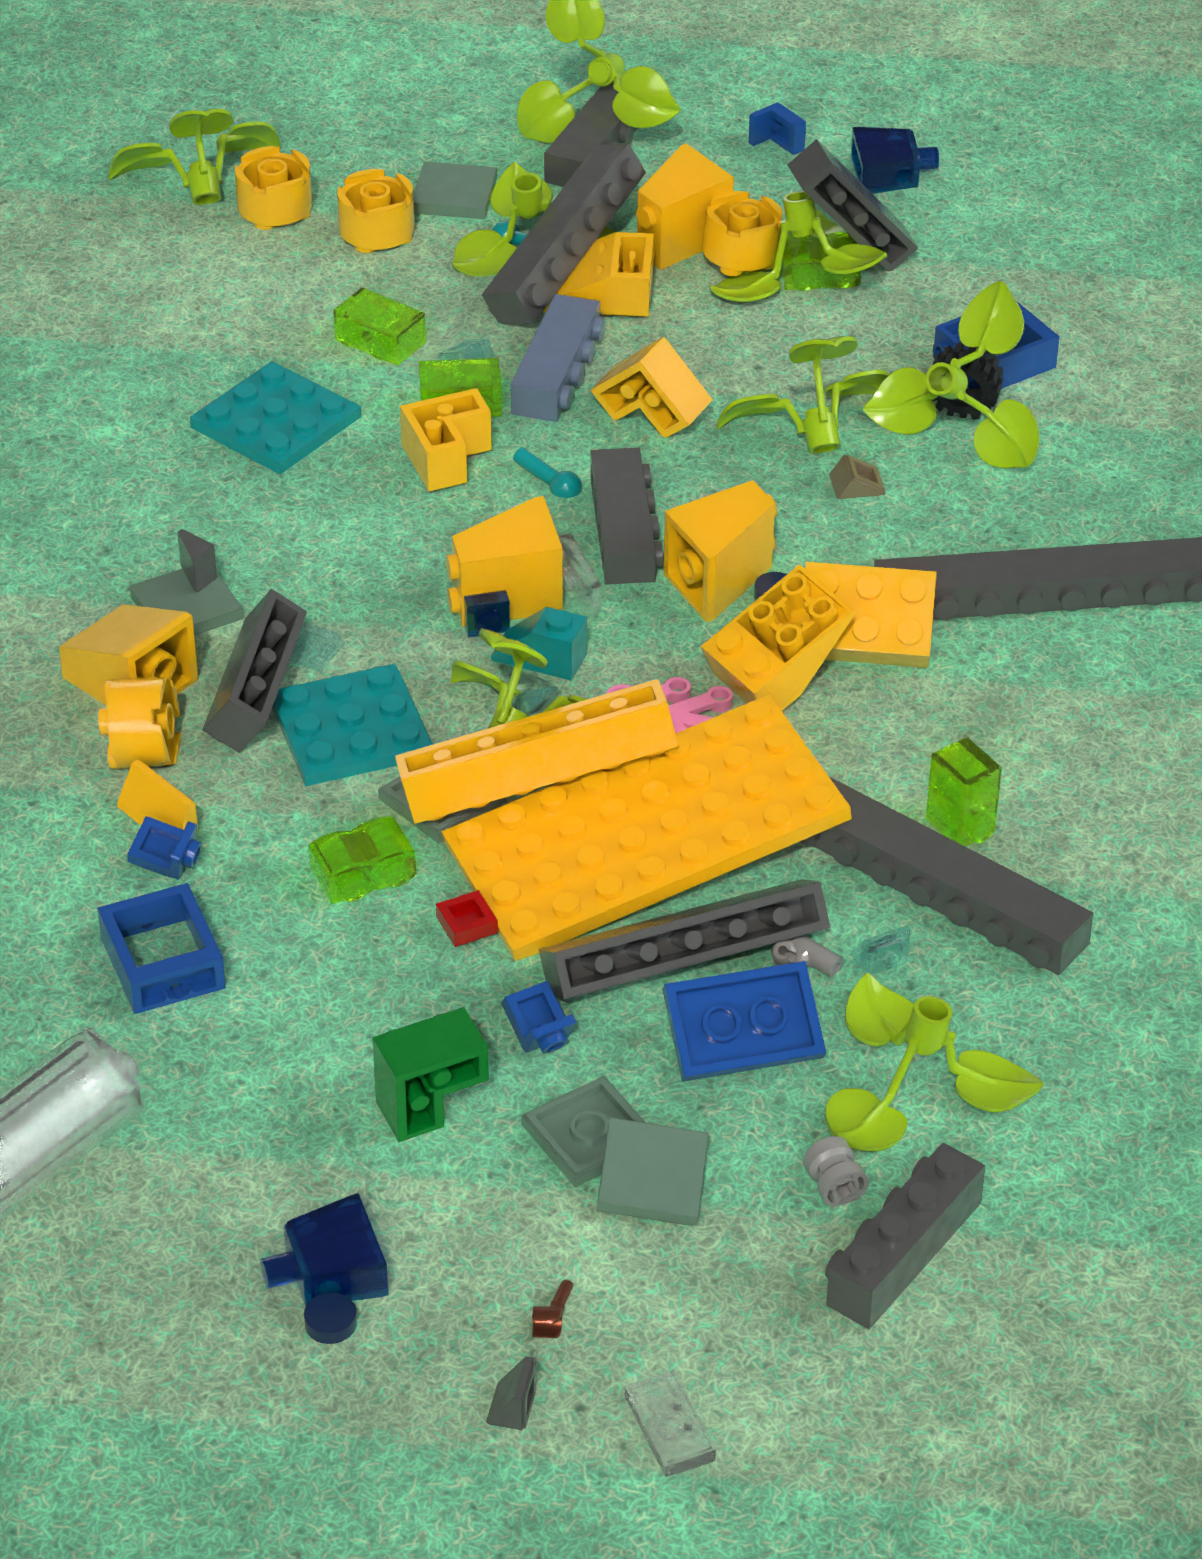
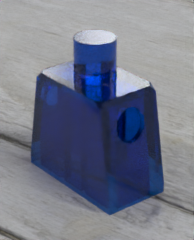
[851,127,939,194]
[260,1193,389,1306]

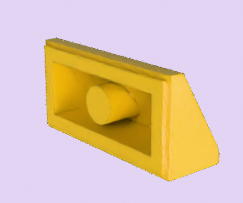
[117,759,198,836]

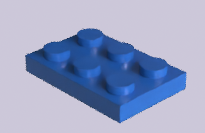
[662,961,826,1082]

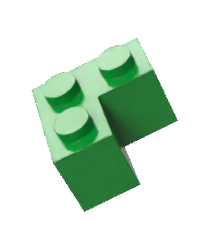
[372,1007,489,1142]

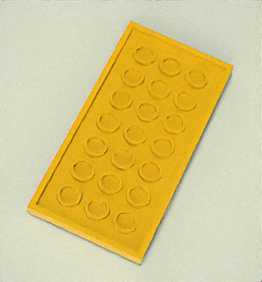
[441,694,852,961]

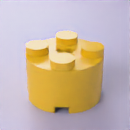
[234,146,312,230]
[337,169,415,253]
[702,191,783,276]
[98,677,181,769]

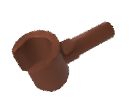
[532,1280,573,1338]

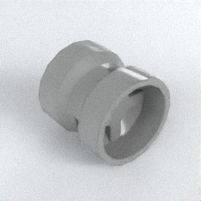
[803,1136,869,1207]

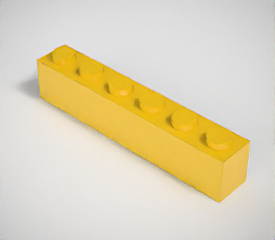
[395,679,679,824]

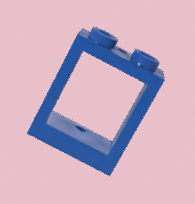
[933,302,1060,389]
[97,883,226,1014]

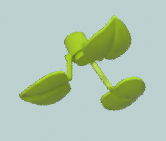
[517,0,681,143]
[108,109,280,205]
[452,161,615,276]
[709,191,887,302]
[863,281,1040,468]
[717,336,890,454]
[450,628,587,729]
[824,972,1044,1151]

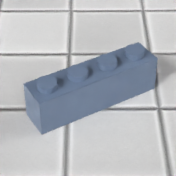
[510,294,606,422]

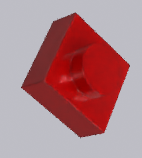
[436,890,498,947]

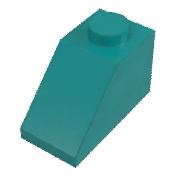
[491,607,587,681]

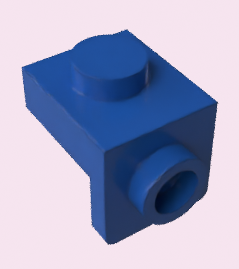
[748,102,806,155]
[127,816,202,880]
[501,981,577,1054]

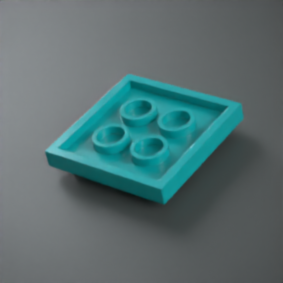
[190,361,361,475]
[272,663,433,787]

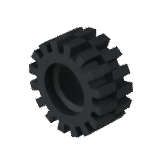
[932,343,1003,420]

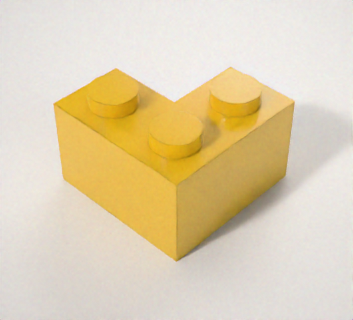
[590,337,713,438]
[400,388,492,492]

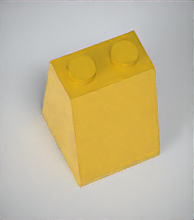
[636,143,734,270]
[664,480,777,623]
[446,496,563,627]
[59,604,198,705]

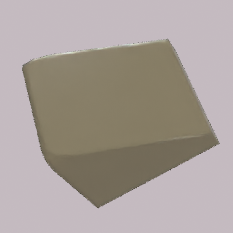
[829,454,886,499]

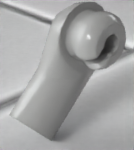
[771,936,844,978]

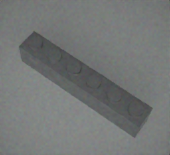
[482,143,646,324]
[538,879,831,999]

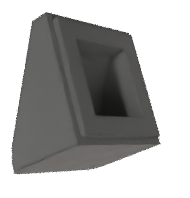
[178,529,217,592]
[486,1356,536,1430]

